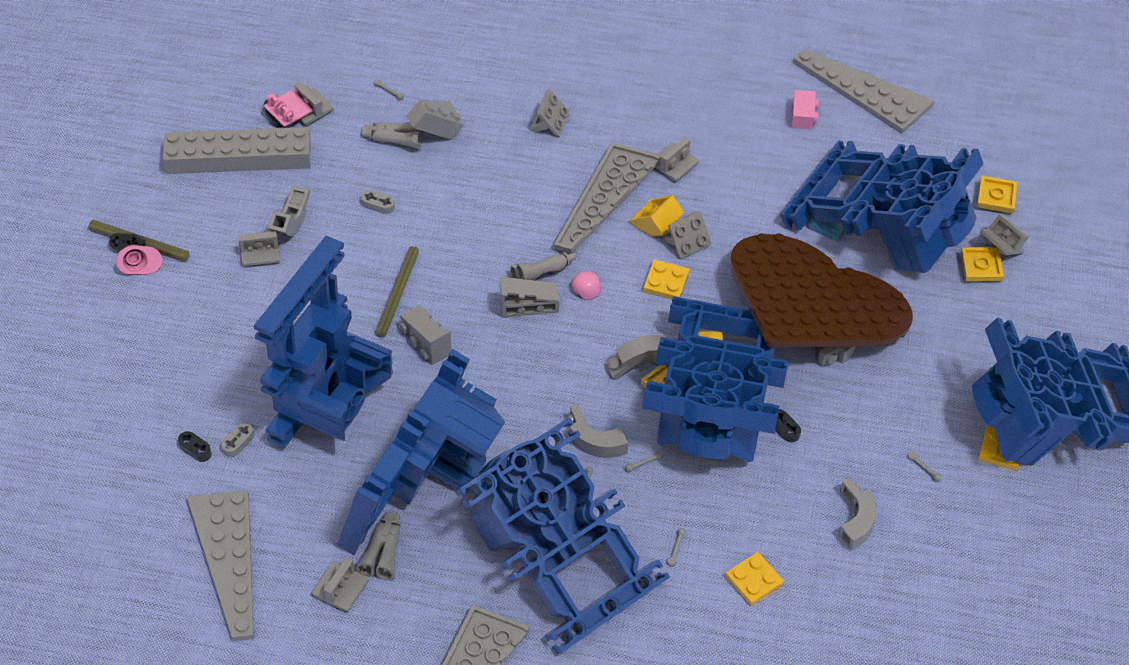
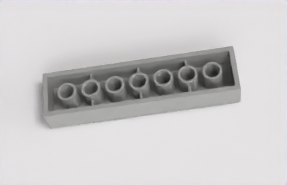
[163,127,311,174]

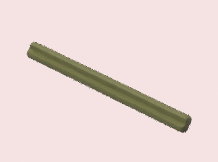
[89,220,190,261]
[376,246,419,337]

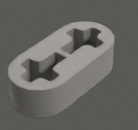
[361,190,395,214]
[221,423,254,457]

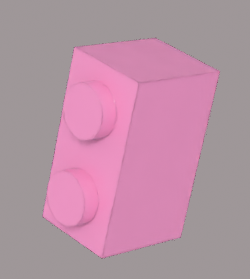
[791,90,819,129]

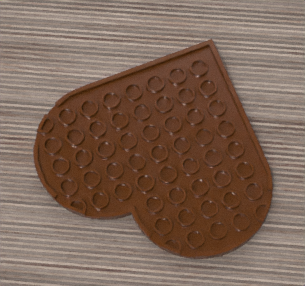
[729,233,913,347]

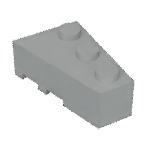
[407,100,464,140]
[500,277,559,318]
[400,305,451,365]

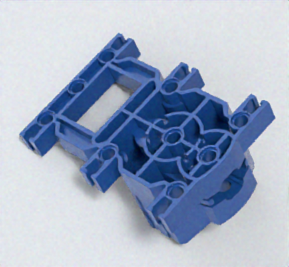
[780,140,984,273]
[254,236,393,448]
[642,296,788,462]
[972,318,1129,465]
[337,349,505,555]
[455,417,670,653]

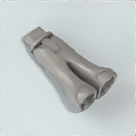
[362,122,425,150]
[510,252,576,280]
[356,512,401,580]

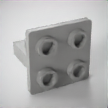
[294,82,334,125]
[531,89,569,137]
[655,137,699,182]
[664,211,711,259]
[980,214,1029,255]
[239,231,280,266]
[312,557,369,612]

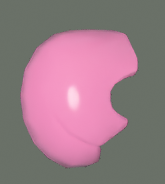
[571,271,602,300]

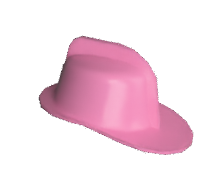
[116,245,163,274]

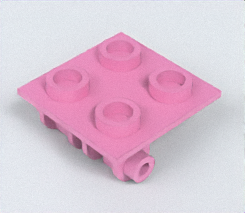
[263,90,313,127]

